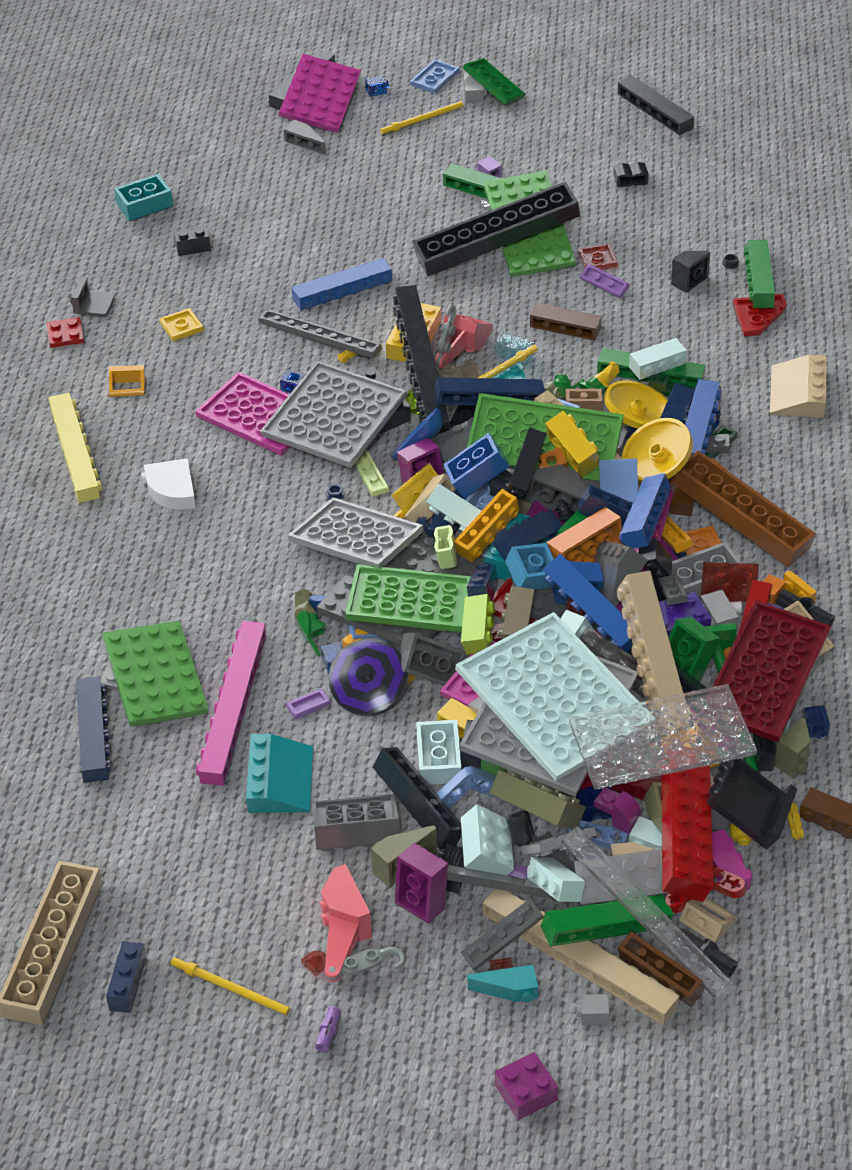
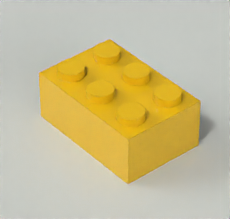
[545,411,599,478]

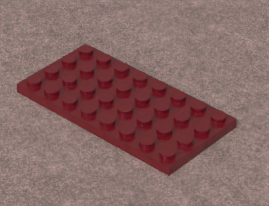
[700,600,831,743]

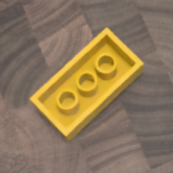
[386,303,441,362]

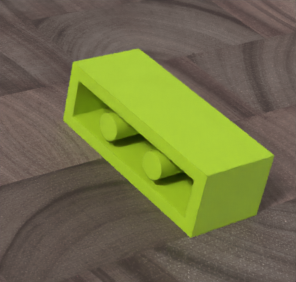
[461,594,495,655]

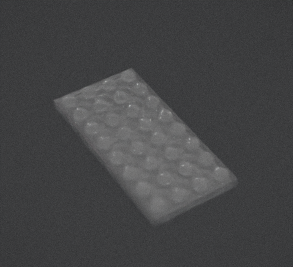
[569,684,757,789]

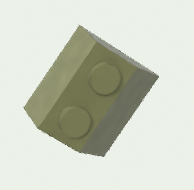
[774,717,810,779]

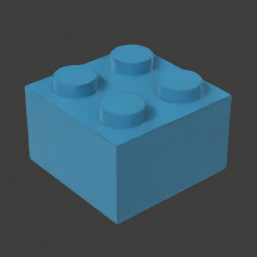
[505,543,554,590]

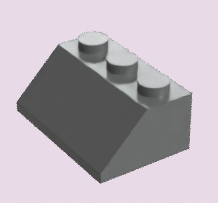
[399,633,465,686]

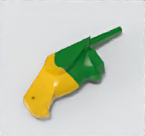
[579,361,619,395]

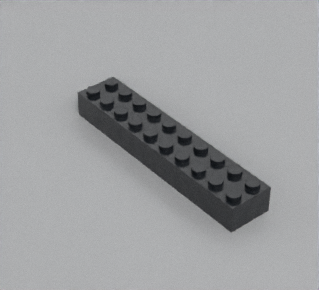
[413,181,580,276]
[393,285,450,438]

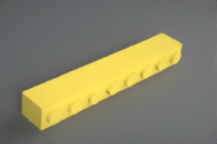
[48,393,102,503]

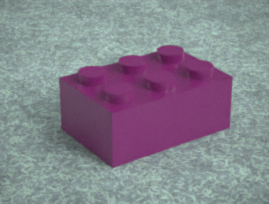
[395,843,448,924]

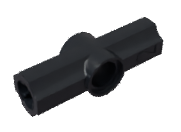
[776,589,835,626]
[672,928,738,979]

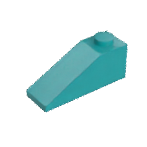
[467,965,538,1003]

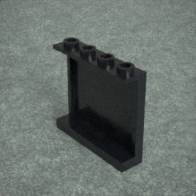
[706,743,797,850]

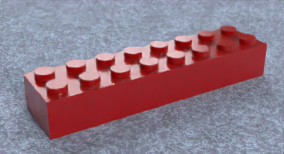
[661,744,714,902]

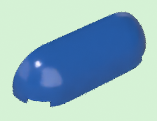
[390,408,443,461]

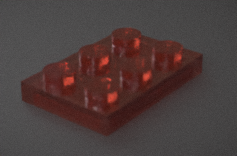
[700,562,759,602]

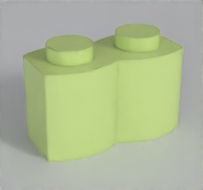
[434,525,457,569]

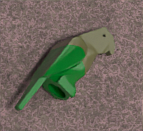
[544,374,585,399]
[294,589,326,657]

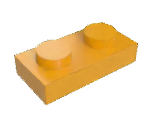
[783,570,817,602]

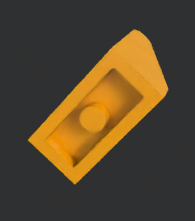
[109,365,146,397]

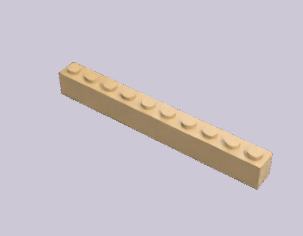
[482,889,679,1026]

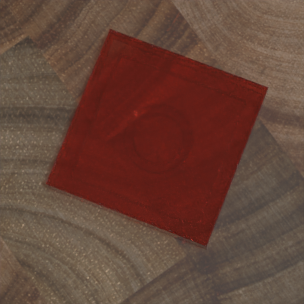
[578,244,619,270]

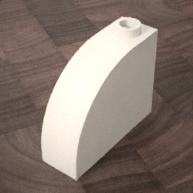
[142,459,196,510]

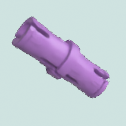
[315,1006,342,1052]

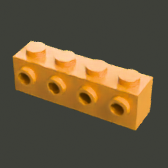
[454,489,519,563]

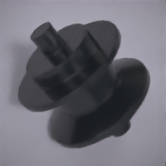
[555,501,575,521]

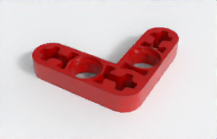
[665,865,746,913]

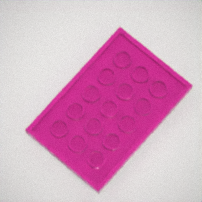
[279,54,361,132]
[195,372,291,456]

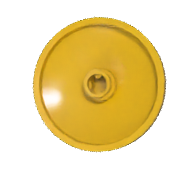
[604,380,668,429]
[622,418,693,483]

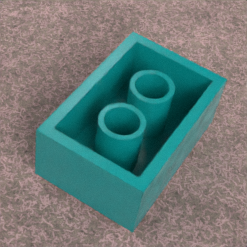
[114,174,173,221]

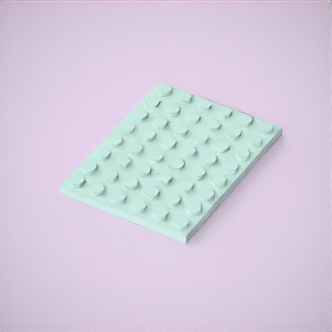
[455,612,656,781]

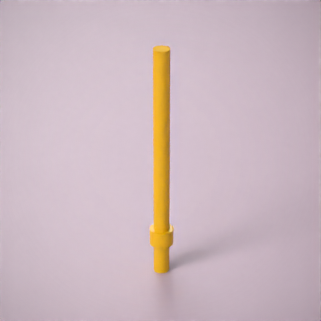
[380,101,464,135]
[478,344,538,378]
[171,957,290,1016]

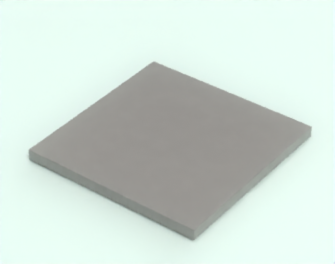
[260,361,407,468]

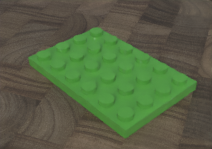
[345,564,471,633]
[102,621,208,727]

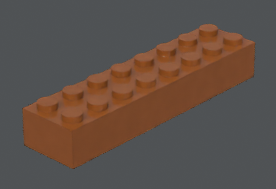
[671,450,816,567]

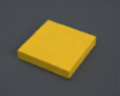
[159,308,204,341]

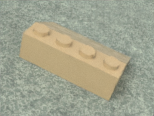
[770,355,827,418]

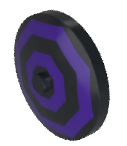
[328,638,408,717]

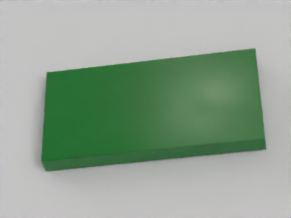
[462,58,526,105]

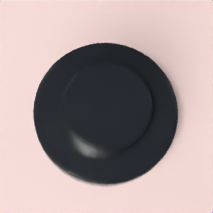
[722,254,739,269]

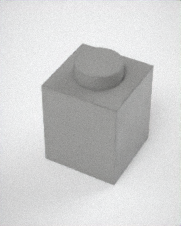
[577,994,609,1025]

